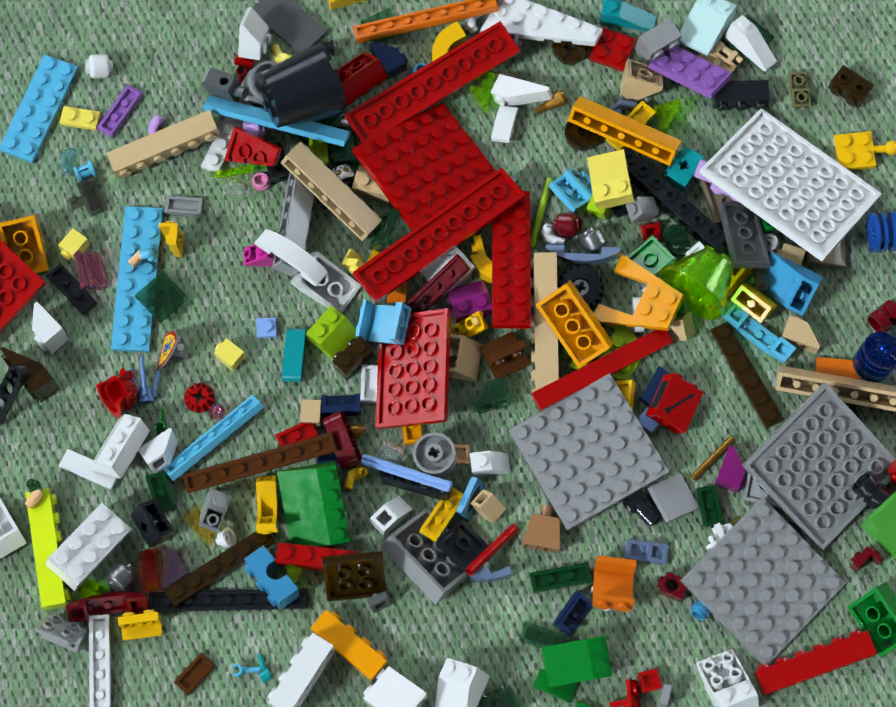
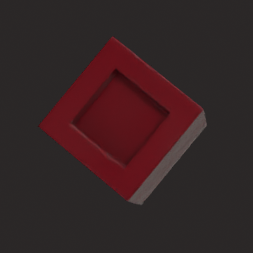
[656,572,687,602]

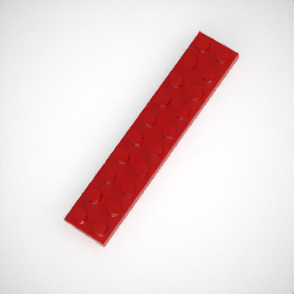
[344,21,520,144]
[353,168,526,303]

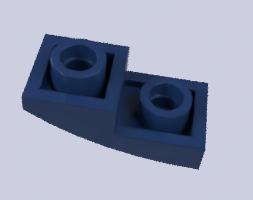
[639,366,671,406]

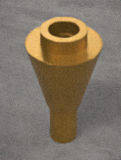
[534,89,567,115]

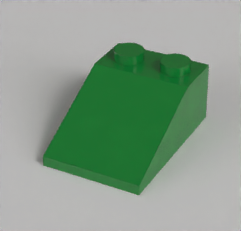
[541,636,613,688]

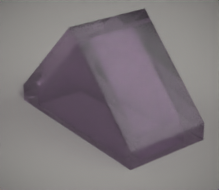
[162,548,190,590]

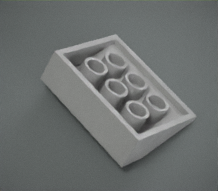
[382,507,469,605]

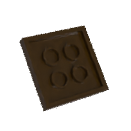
[322,551,387,601]

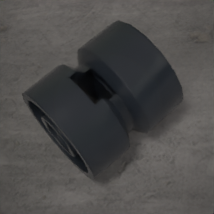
[852,472,890,509]

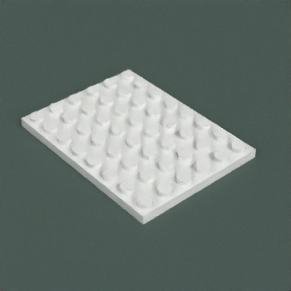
[699,108,882,261]

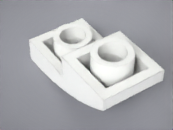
[491,105,518,143]

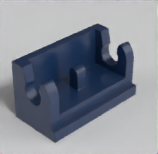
[321,393,361,417]
[553,590,592,638]

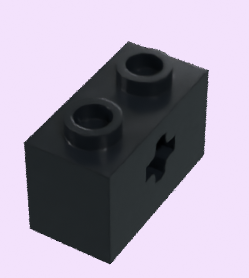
[130,499,175,548]

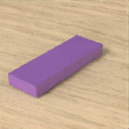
[97,84,143,138]

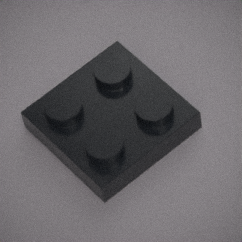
[435,520,489,571]

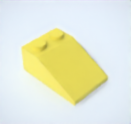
[587,149,635,210]

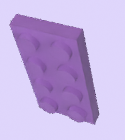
[649,46,732,99]

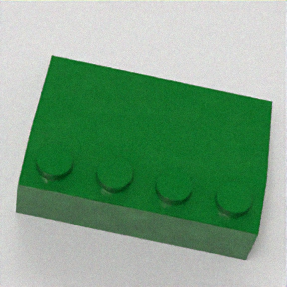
[277,460,350,546]

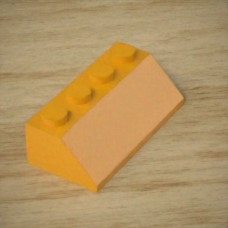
[535,280,614,368]

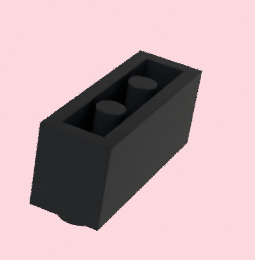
[712,80,770,111]

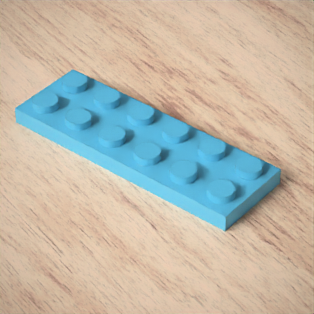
[0,55,79,163]

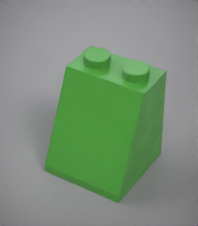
[861,492,896,560]

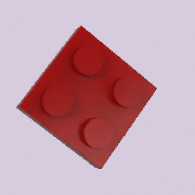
[589,27,636,72]

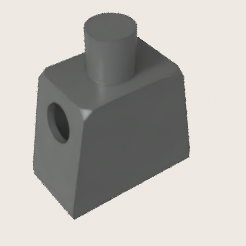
[201,67,248,102]

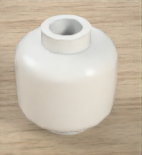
[85,54,113,79]

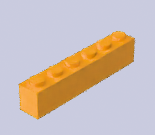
[568,96,681,166]

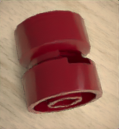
[867,300,896,335]

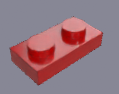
[275,423,319,447]

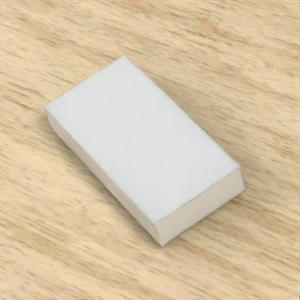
[360,365,378,403]

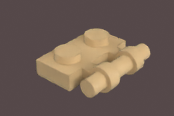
[698,41,744,74]

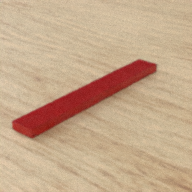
[531,330,673,411]

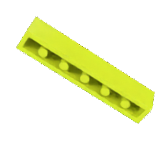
[25,488,71,610]

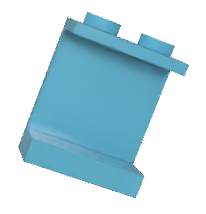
[355,300,412,345]

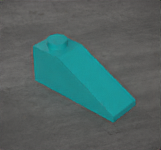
[600,0,656,32]

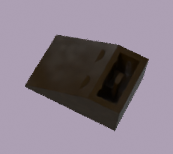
[0,347,60,402]

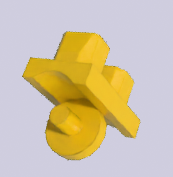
[452,311,488,338]

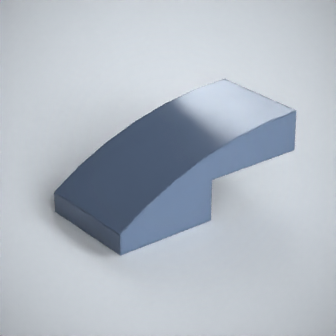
[624,539,668,565]
[469,566,512,583]

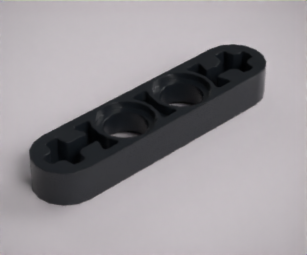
[0,364,28,425]
[380,471,453,500]

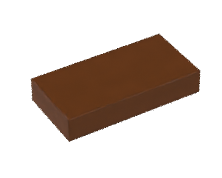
[174,652,216,696]

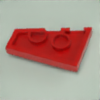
[224,126,282,166]

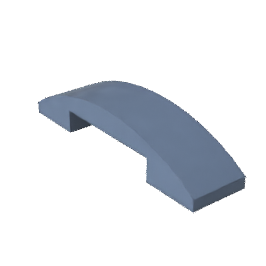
[546,244,624,265]

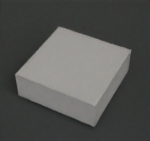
[658,684,672,707]

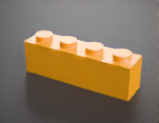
[310,610,388,682]

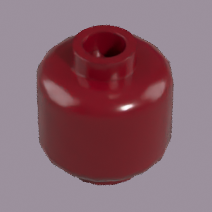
[553,212,582,237]

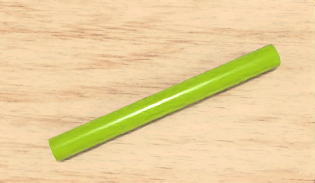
[530,178,554,248]

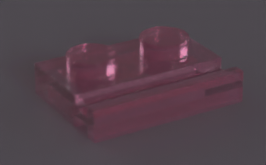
[73,251,108,290]

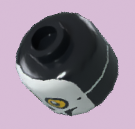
[332,164,355,189]

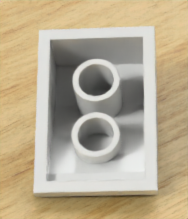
[290,252,361,313]
[0,498,27,559]
[435,658,490,707]

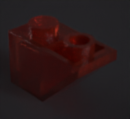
[138,548,163,593]

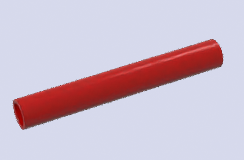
[465,524,519,576]

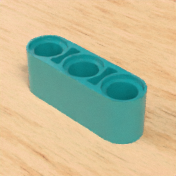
[282,328,307,383]

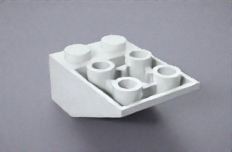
[696,649,759,707]

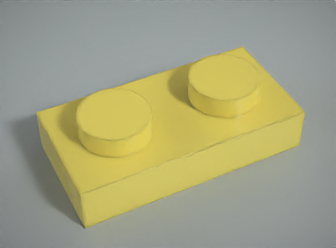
[60,106,100,131]

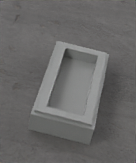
[164,195,204,217]

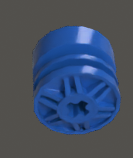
[866,211,896,253]

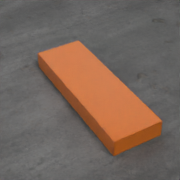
[815,357,874,382]

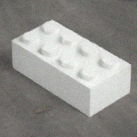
[45,503,131,591]
[268,633,335,707]

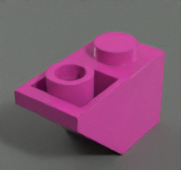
[243,244,274,267]

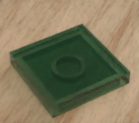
[369,209,400,251]
[135,271,189,323]

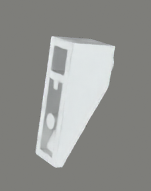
[725,15,777,72]
[491,74,553,106]

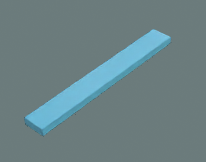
[203,95,350,147]

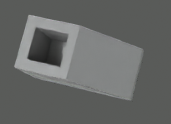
[199,489,232,533]

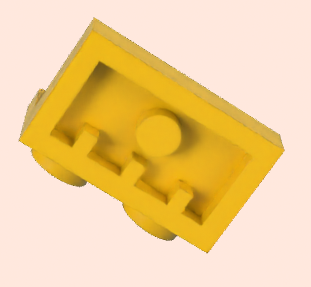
[159,221,184,258]

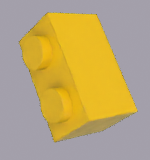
[731,282,777,323]

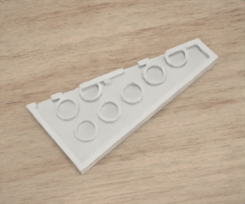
[480,0,603,46]

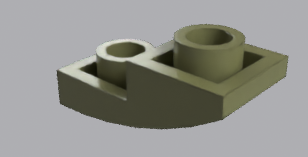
[787,71,811,108]

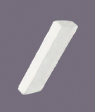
[59,449,118,490]

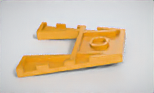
[594,255,684,331]

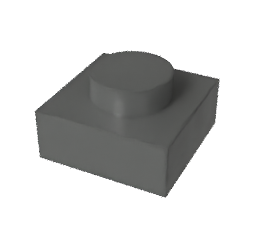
[367,591,392,613]

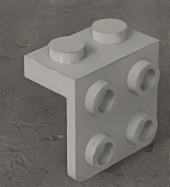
[35,614,86,653]

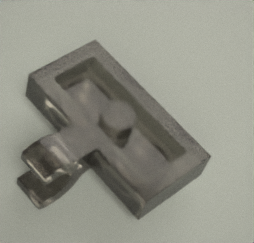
[69,177,108,218]

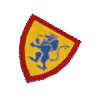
[157,331,188,370]

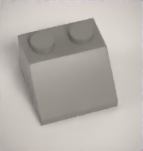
[634,18,682,60]

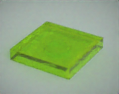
[209,164,254,179]

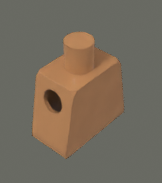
[522,505,560,553]

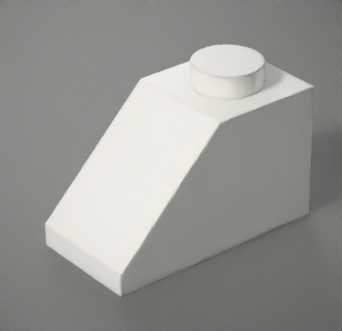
[470,451,511,477]

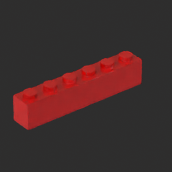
[753,630,877,697]

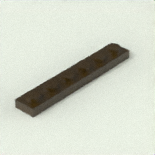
[710,321,783,430]
[164,531,276,608]

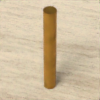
[690,436,736,481]

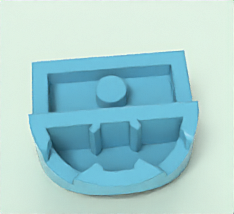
[548,169,593,212]

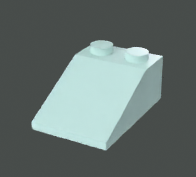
[679,0,737,56]

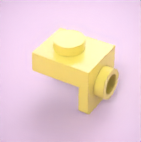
[341,249,364,274]

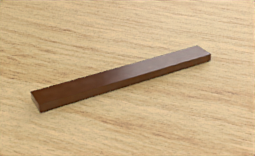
[183,432,338,494]

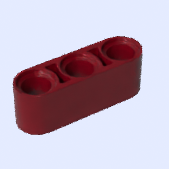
[323,410,362,470]

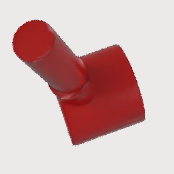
[236,66,250,85]

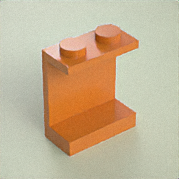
[592,555,636,612]

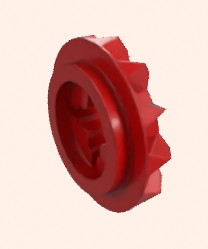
[184,382,215,413]

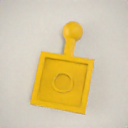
[833,131,896,170]

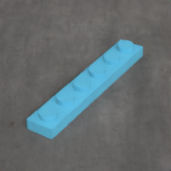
[163,395,264,481]

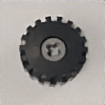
[557,264,605,311]

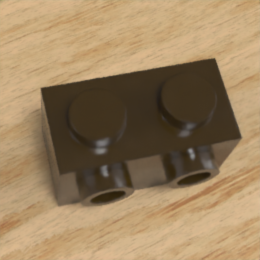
[828,65,874,108]
[332,336,374,380]

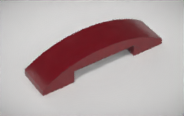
[66,592,149,623]

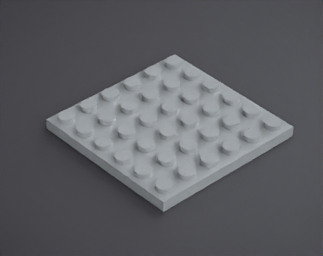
[509,373,670,531]
[742,383,896,550]
[680,497,846,665]

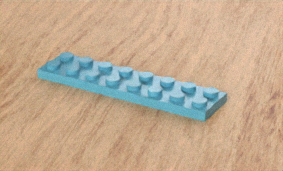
[111,206,163,352]

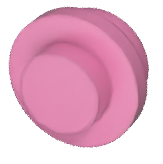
[252,173,270,191]

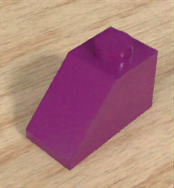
[714,445,746,493]

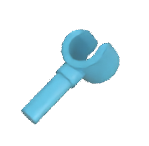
[232,664,261,677]

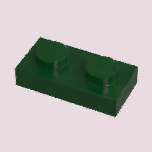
[145,470,176,512]
[696,485,723,528]

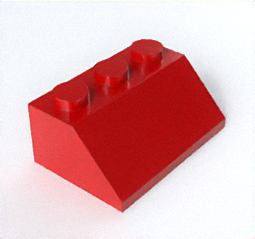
[337,51,388,106]

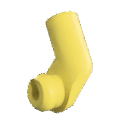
[271,44,293,64]

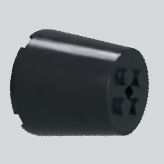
[258,43,346,127]

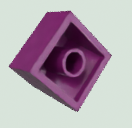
[447,280,492,323]

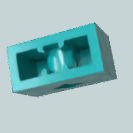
[664,146,705,193]

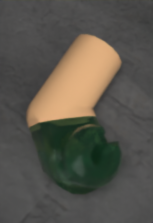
[24,478,43,509]

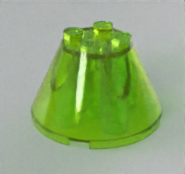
[659,245,733,321]

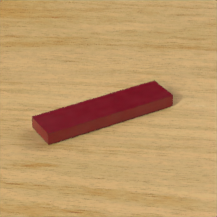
[406,254,471,313]

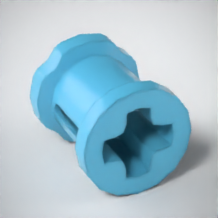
[73,160,96,182]

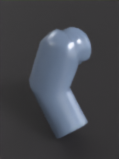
[612,100,637,113]

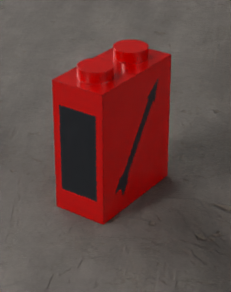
[646,373,704,434]

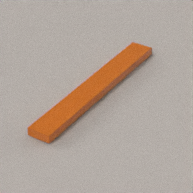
[353,0,499,44]

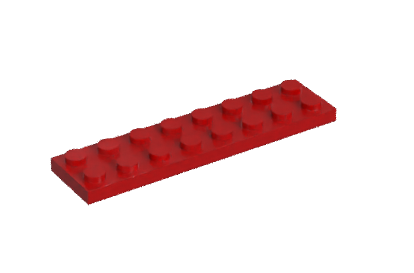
[492,191,531,329]

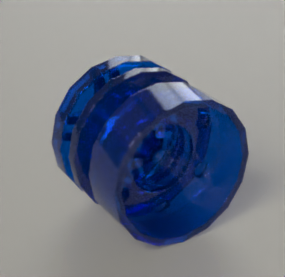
[852,332,896,383]

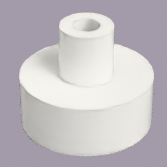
[764,233,780,254]
[215,527,236,548]

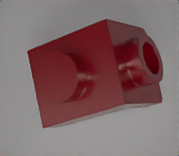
[850,546,883,572]

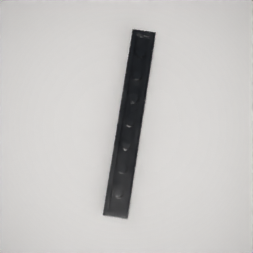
[148,588,308,613]

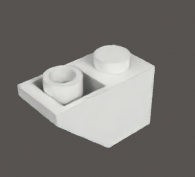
[138,428,178,473]
[370,496,413,537]

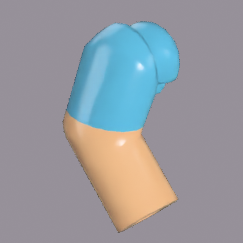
[128,248,157,268]

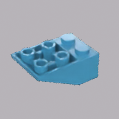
[755,251,823,316]

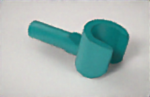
[257,653,271,683]

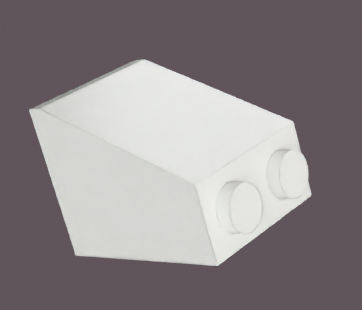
[363,666,427,707]

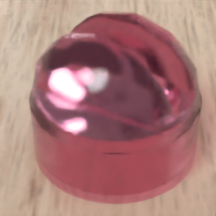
[208,403,225,420]

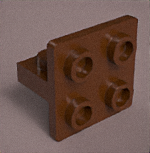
[479,332,530,381]

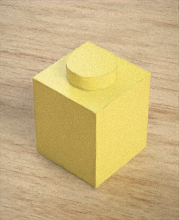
[58,228,90,261]
[214,338,246,371]

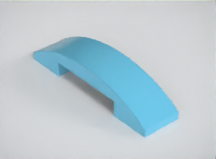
[723,303,796,363]

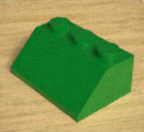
[847,582,896,658]

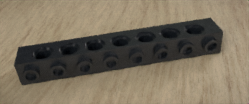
[625,148,730,266]

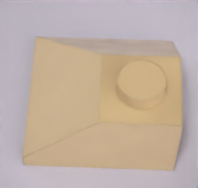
[620,58,663,100]

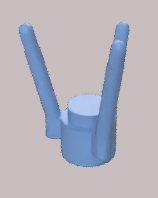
[129,356,161,404]

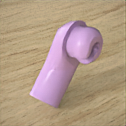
[148,115,165,135]

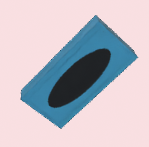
[456,476,485,520]

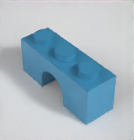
[244,545,300,610]

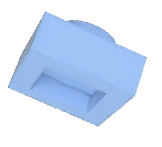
[256,317,277,339]

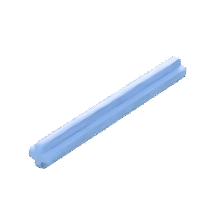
[361,454,452,492]

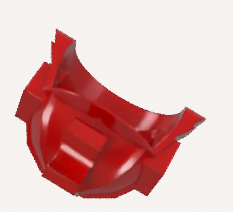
[96,368,138,418]

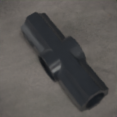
[622,490,662,528]

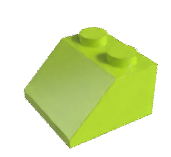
[306,305,358,360]

